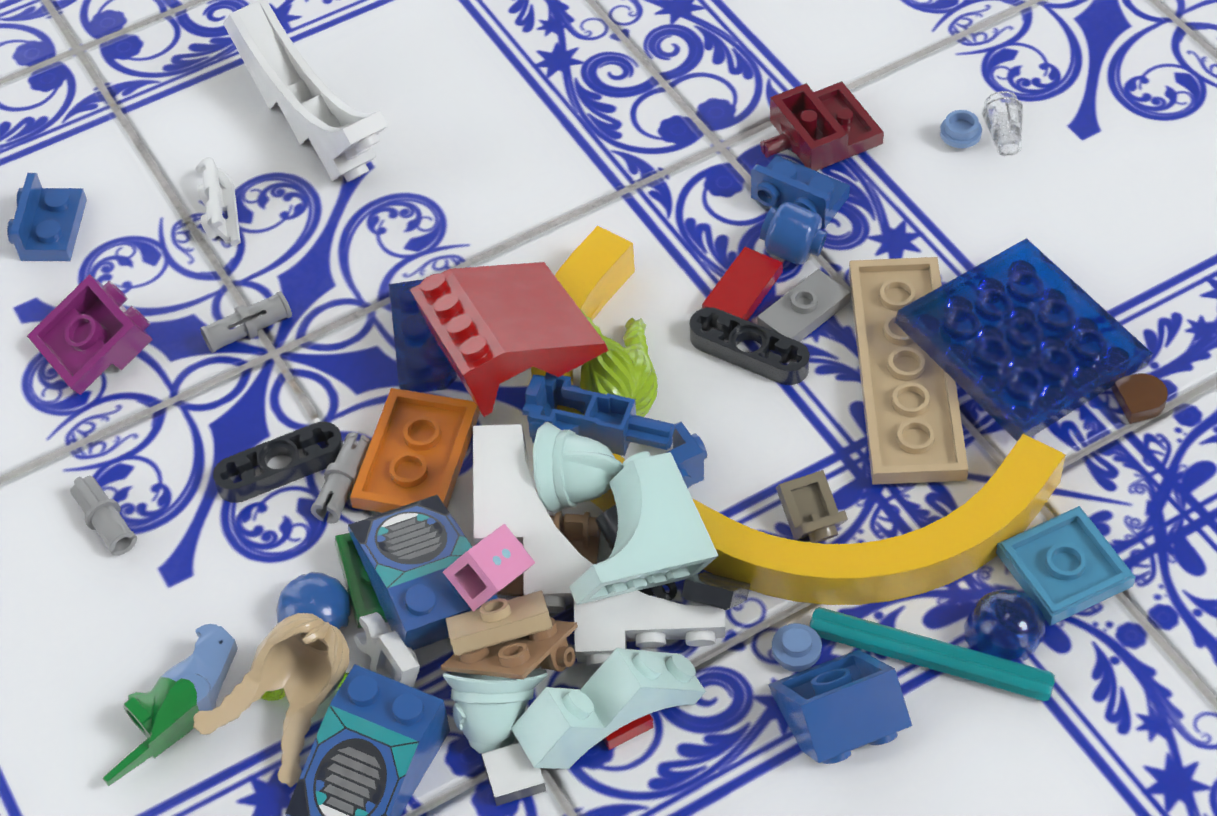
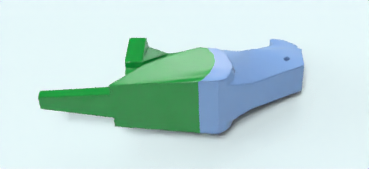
[103,624,238,786]

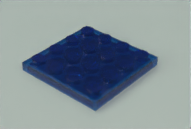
[894,238,1153,441]

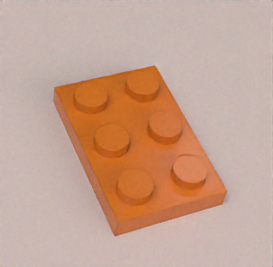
[350,388,480,513]

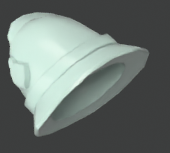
[533,422,624,513]
[443,669,547,754]

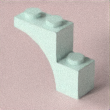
[511,648,706,769]

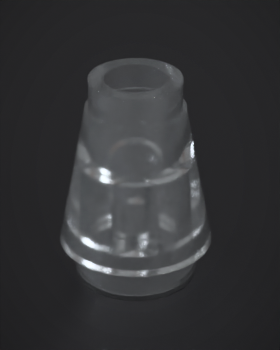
[982,91,1023,156]

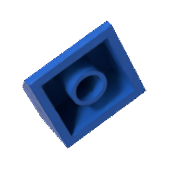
[768,649,912,764]

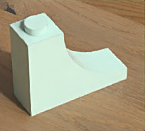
[569,451,719,605]

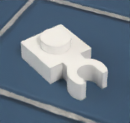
[354,612,420,688]

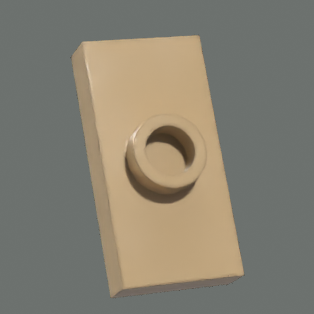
[446,590,553,656]

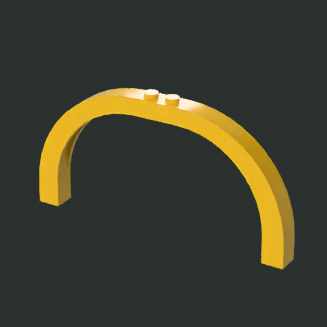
[531,225,1066,605]

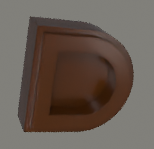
[1111,373,1168,424]

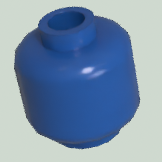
[760,202,827,265]

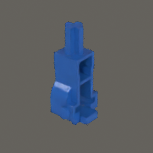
[522,372,675,456]

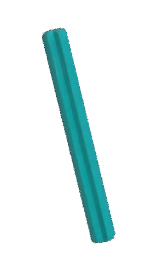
[810,607,1055,701]

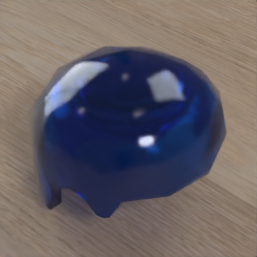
[964,589,1046,661]

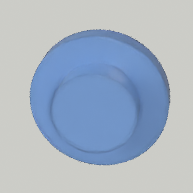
[940,110,982,148]
[772,623,822,672]

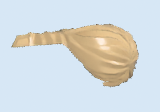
[193,613,349,788]

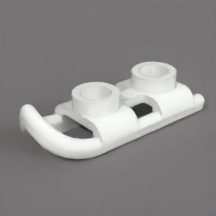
[196,157,241,246]

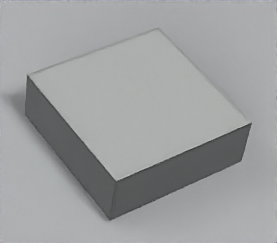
[482,743,546,806]

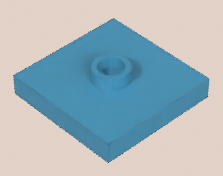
[996,506,1136,626]

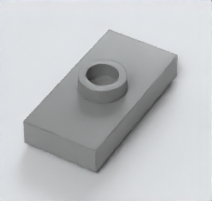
[757,269,851,342]

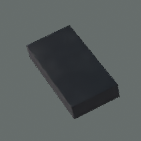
[681,572,750,610]

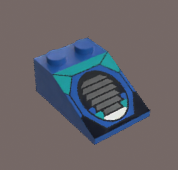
[348,495,498,650]
[285,664,450,816]

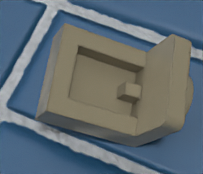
[776,470,848,543]

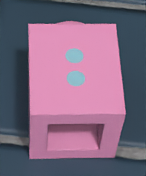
[443,523,535,612]

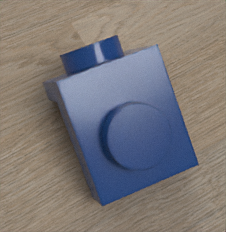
[666,421,707,488]

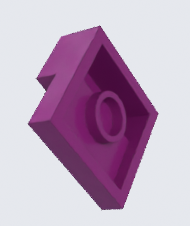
[27,274,153,395]

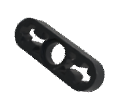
[689,308,810,385]
[213,422,343,503]

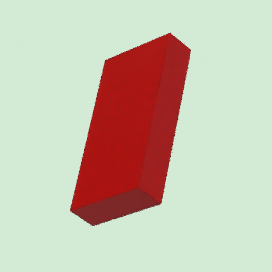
[702,247,783,321]

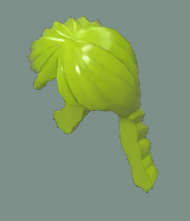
[579,308,658,417]

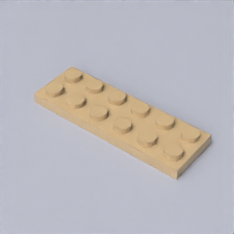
[849,257,968,485]

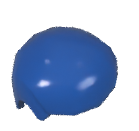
[276,572,351,629]

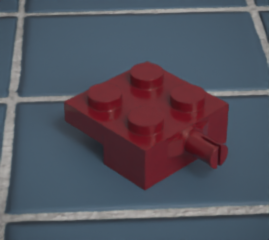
[760,81,884,171]

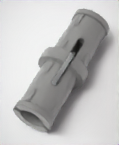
[200,291,292,353]
[311,432,371,524]

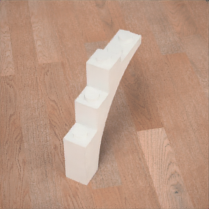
[223,0,388,182]
[473,424,725,669]

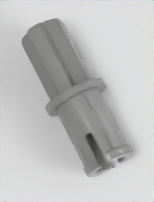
[70,475,137,556]

